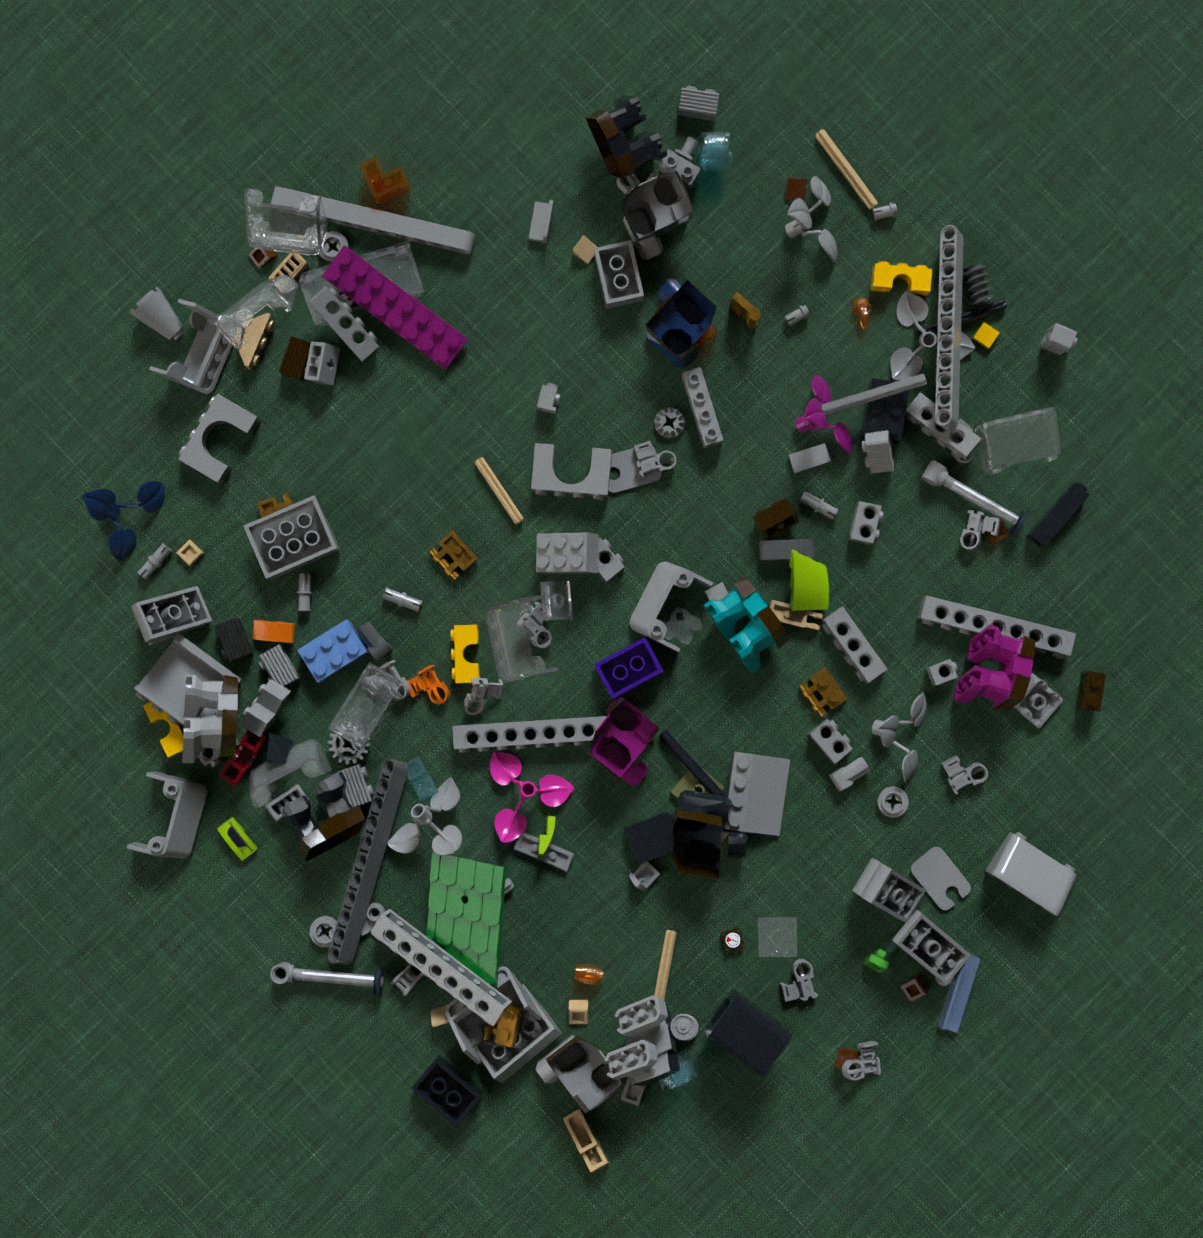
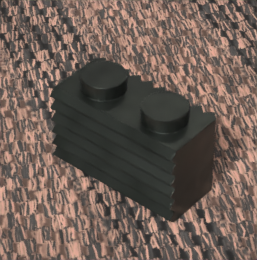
[214,618,254,662]

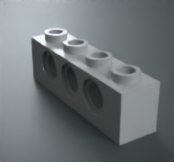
[308,286,379,361]
[681,367,723,449]
[905,392,981,461]
[822,606,887,683]

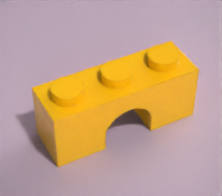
[870,261,932,296]
[451,625,480,683]
[143,702,184,757]

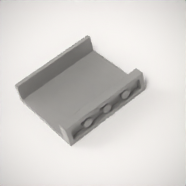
[134,633,241,730]

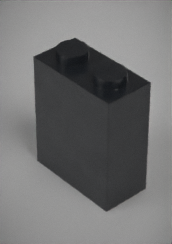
[625,811,674,865]

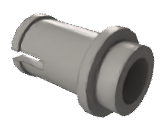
[872,202,898,221]
[785,305,810,327]

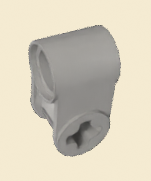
[391,964,423,996]

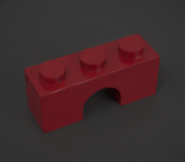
[219,730,269,786]

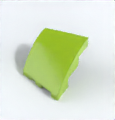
[789,550,829,611]

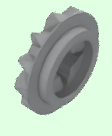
[318,231,348,262]
[654,407,685,438]
[877,786,909,817]
[310,916,337,947]

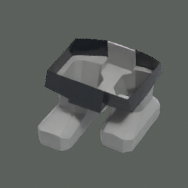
[621,169,694,262]
[605,995,680,1086]

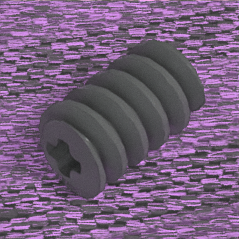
[963,264,994,307]

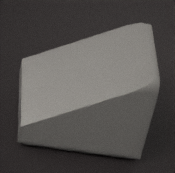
[705,582,728,601]

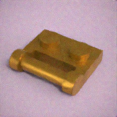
[730,292,761,329]

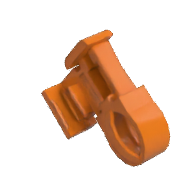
[407,665,450,704]

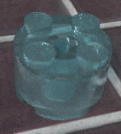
[698,131,733,172]
[658,1051,698,1091]

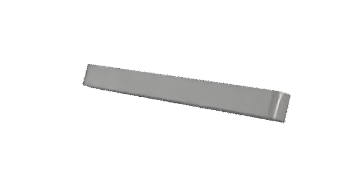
[270,187,476,254]
[935,225,964,431]

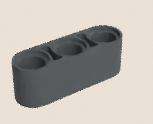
[759,539,815,561]

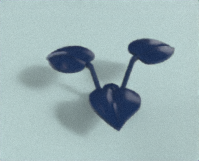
[82,481,165,561]

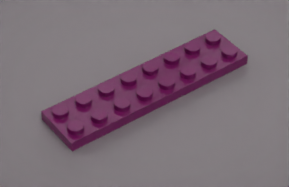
[322,245,468,370]

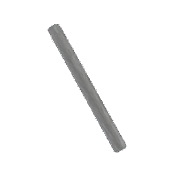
[822,374,927,416]

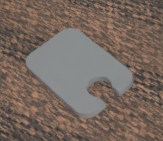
[609,445,662,493]
[910,847,971,910]

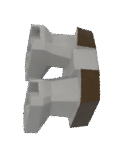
[183,674,238,763]
[536,1035,626,1113]

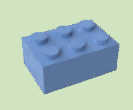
[298,619,370,683]

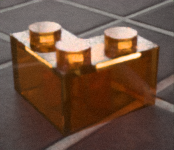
[359,156,412,205]

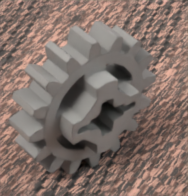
[328,722,371,764]

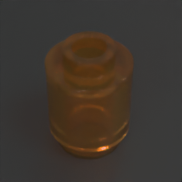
[574,963,603,985]

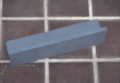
[938,955,980,1033]

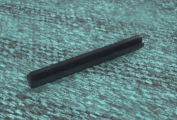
[916,299,1007,339]
[659,730,727,796]

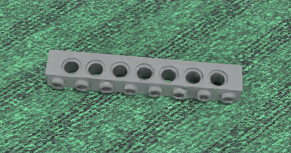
[917,595,1076,659]
[452,716,607,753]
[370,909,512,1026]

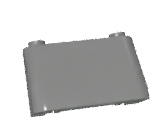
[985,832,1077,916]

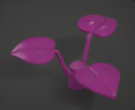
[795,374,853,454]

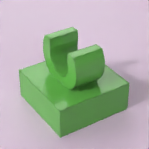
[863,949,889,973]

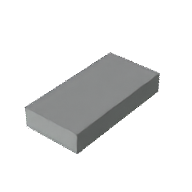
[788,443,831,474]

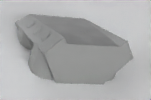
[1014,673,1063,728]

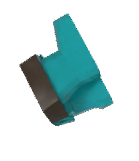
[704,577,789,673]

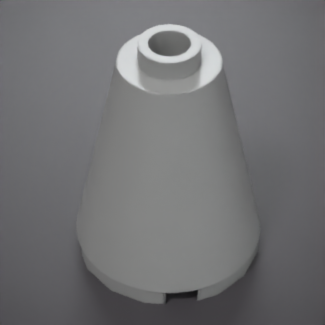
[130,287,184,341]

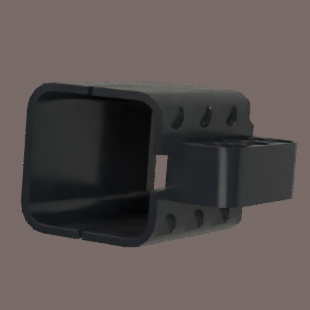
[705,989,792,1077]

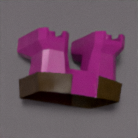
[954,624,1035,711]
[589,697,660,785]

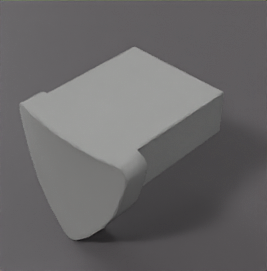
[629,861,660,892]

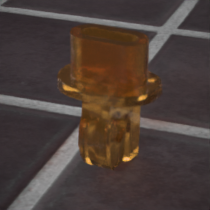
[852,298,872,329]

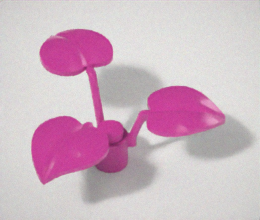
[490,751,574,843]

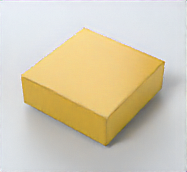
[972,322,1000,349]

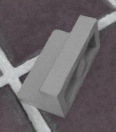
[529,200,554,243]

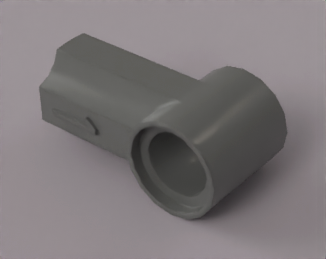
[356,621,393,661]

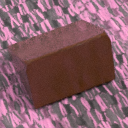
[785,178,807,201]
[248,241,278,269]
[900,973,930,1002]
[835,1048,859,1070]

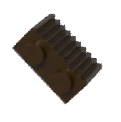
[279,336,311,382]
[752,498,799,541]
[1076,671,1106,712]

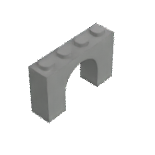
[179,394,261,485]
[531,443,612,500]

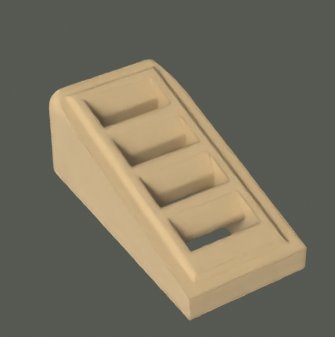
[268,249,309,292]

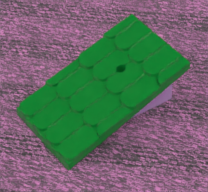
[425,852,506,988]

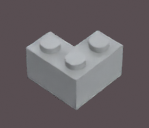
[241,679,291,737]

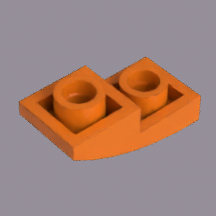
[253,620,295,643]

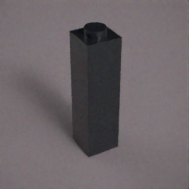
[1026,482,1090,548]

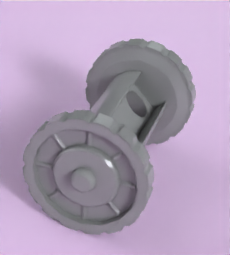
[670,1014,699,1040]

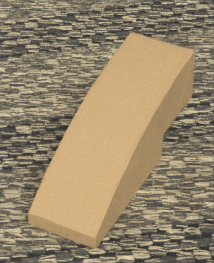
[563,1109,610,1173]

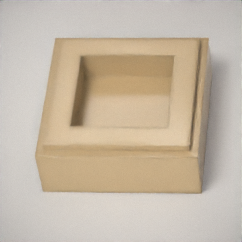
[176,539,204,567]

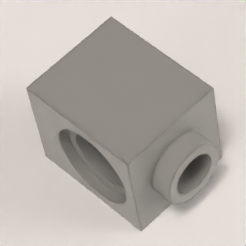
[926,659,958,686]

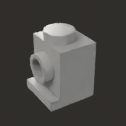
[537,383,560,414]

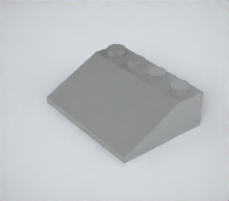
[244,495,340,580]
[722,751,790,836]
[474,984,562,1083]

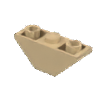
[235,313,275,370]

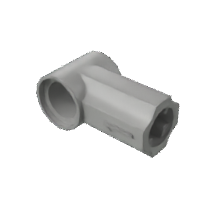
[829,757,870,791]

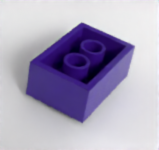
[594,637,663,699]

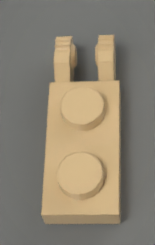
[770,600,823,630]

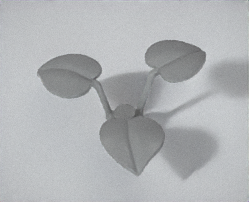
[785,176,837,263]
[890,291,975,380]
[872,692,927,782]
[387,777,462,856]

